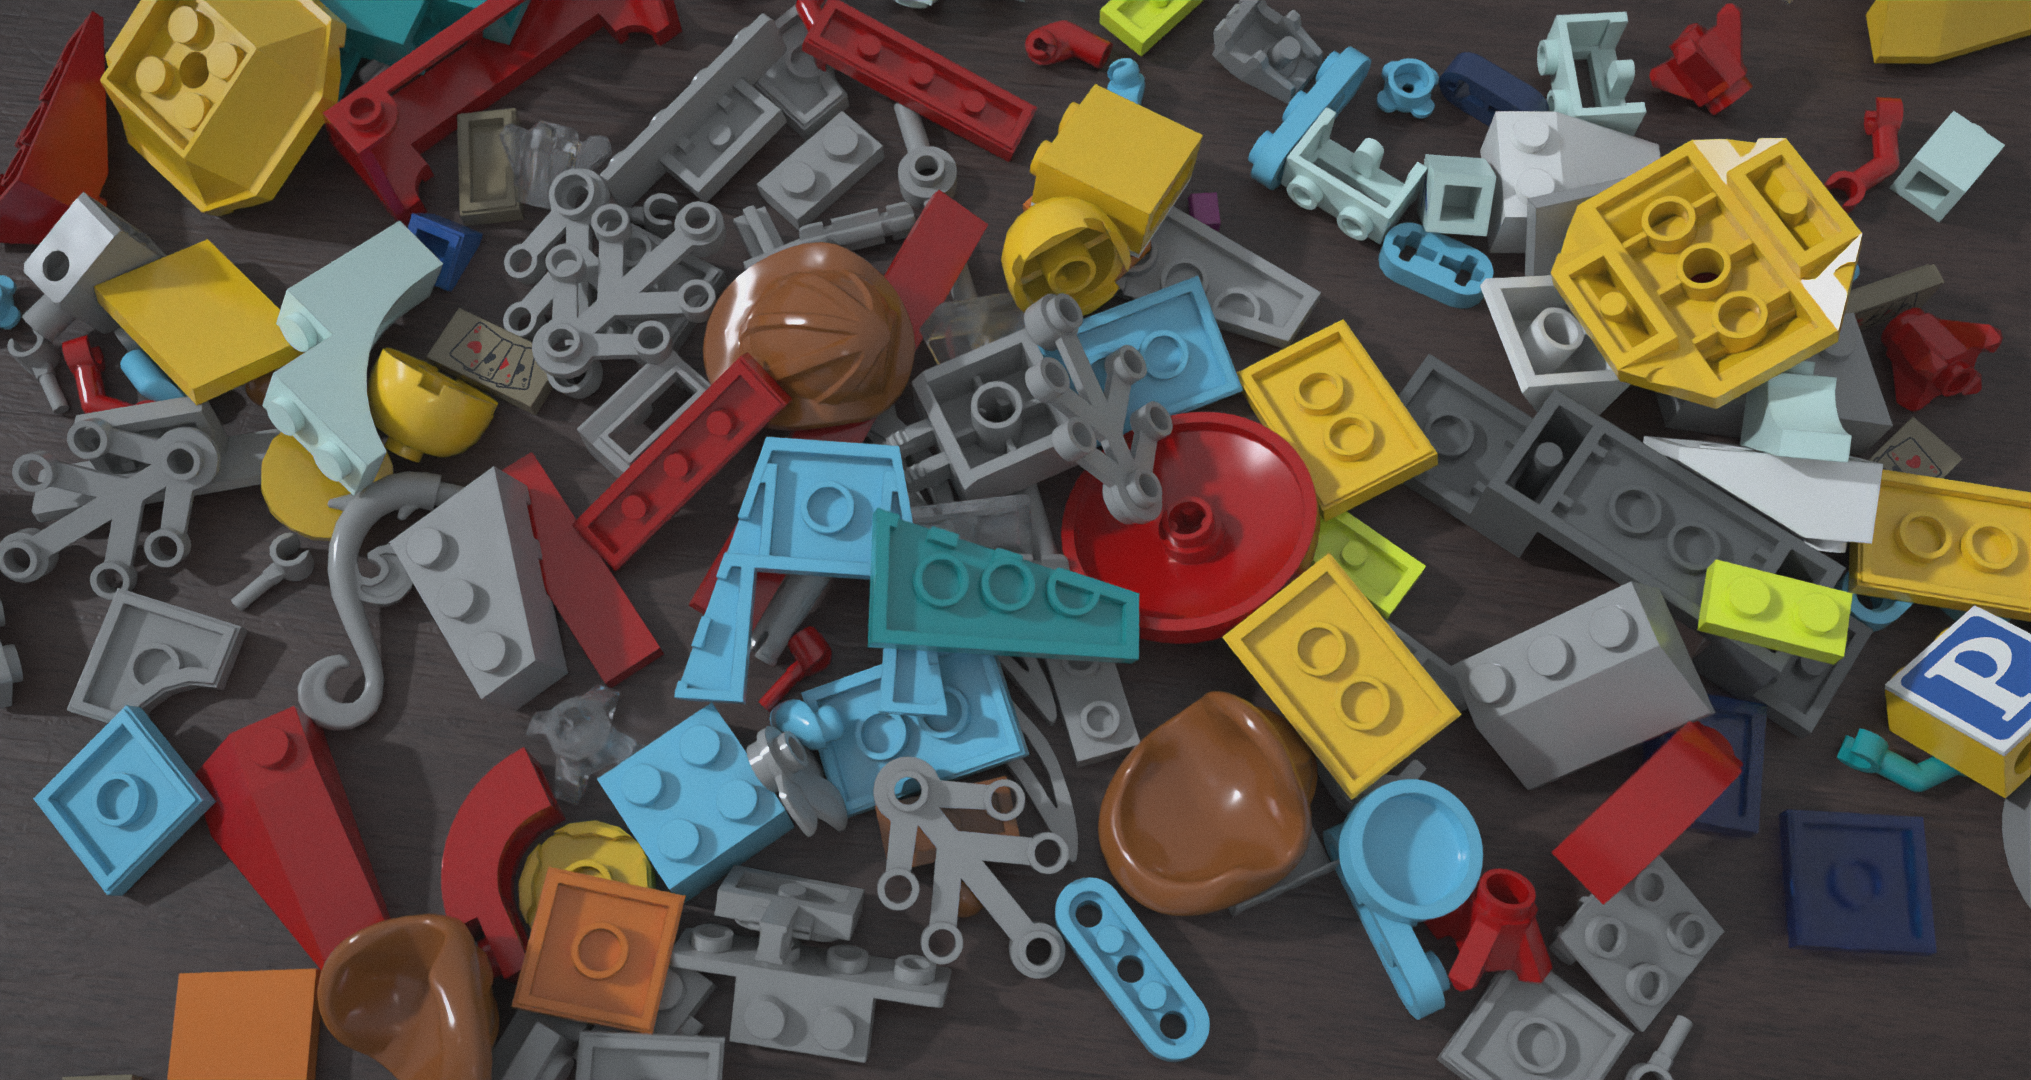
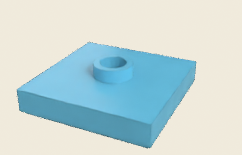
[33,705,216,896]

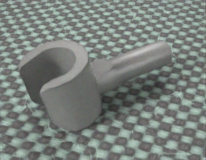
[621,193,678,240]
[7,329,69,414]
[231,533,314,611]
[1624,1015,1693,1080]

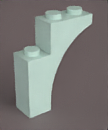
[262,221,443,496]

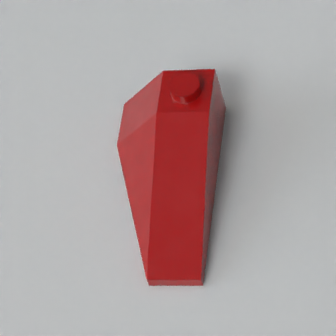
[0,11,108,244]
[195,706,391,971]

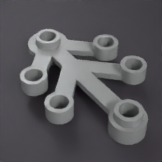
[503,168,659,399]
[532,201,727,379]
[1024,293,1173,525]
[0,418,221,600]
[873,757,1069,979]

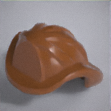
[703,242,915,431]
[1098,691,1318,916]
[317,914,499,1080]

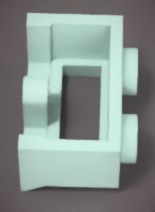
[1537,12,1646,136]
[1281,107,1428,245]

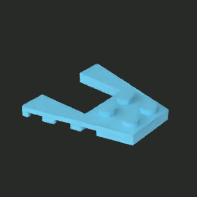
[674,437,947,718]

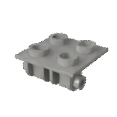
[1549,855,1724,1032]

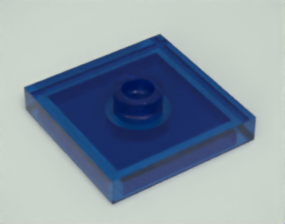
[1779,809,1937,956]

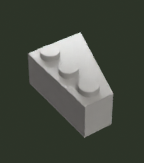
[1655,313,1893,456]
[389,466,568,711]

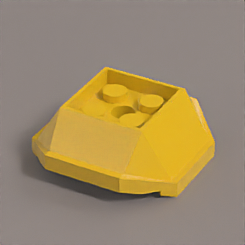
[100,0,347,217]
[1550,138,1862,409]

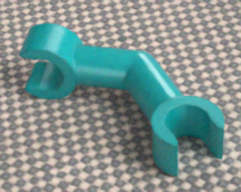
[1837,729,1968,793]

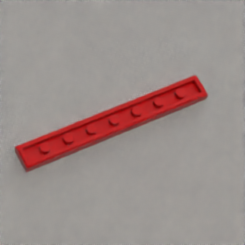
[688,190,989,633]

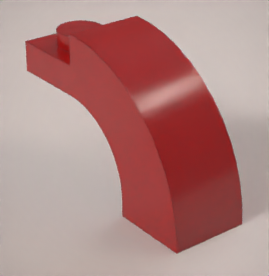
[1551,720,1743,905]
[441,747,566,986]

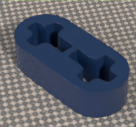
[1438,52,1550,127]

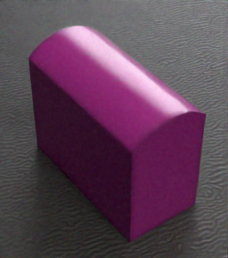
[1187,192,1221,232]

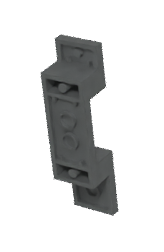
[1398,354,1874,739]

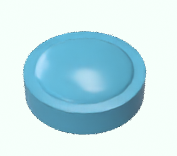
[1339,779,1483,923]

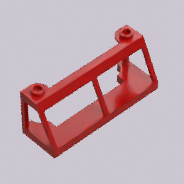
[323,0,682,226]

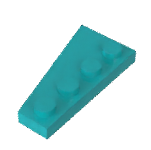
[868,508,1139,664]

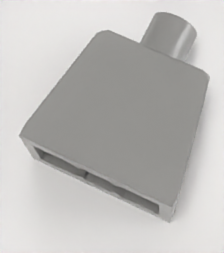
[22,192,167,342]

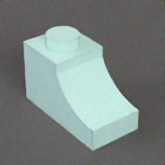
[1740,361,1852,463]

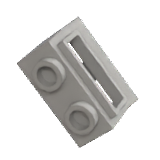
[577,350,711,479]

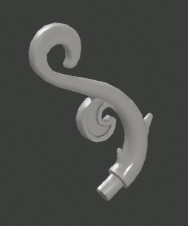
[297,471,465,731]

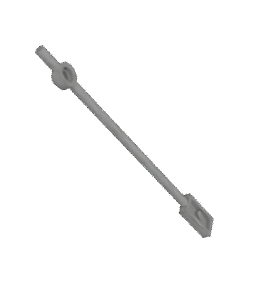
[894,102,1140,768]

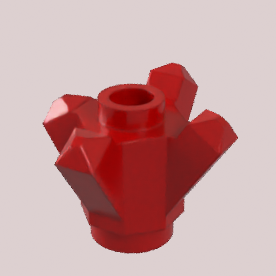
[1649,3,1753,115]
[1881,308,2003,412]
[1423,869,1553,991]

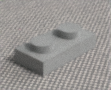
[757,111,884,230]

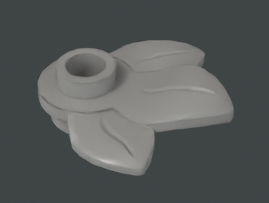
[747,726,848,837]

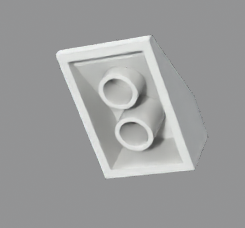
[1480,111,1660,253]
[1643,436,1883,553]

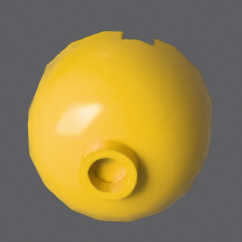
[1001,196,1131,316]
[367,347,498,462]

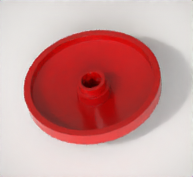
[1061,412,1320,644]

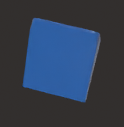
[408,213,483,291]

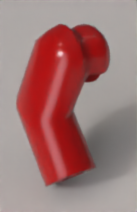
[1025,20,1113,69]

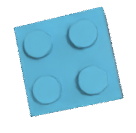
[597,702,794,903]

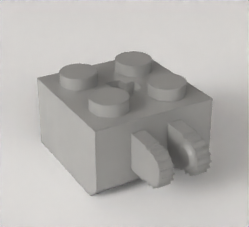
[882,328,1078,513]

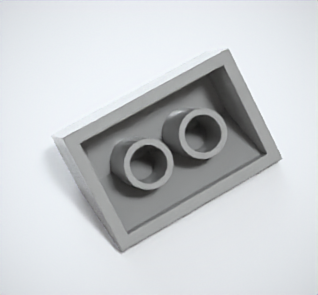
[1451,581,1715,790]

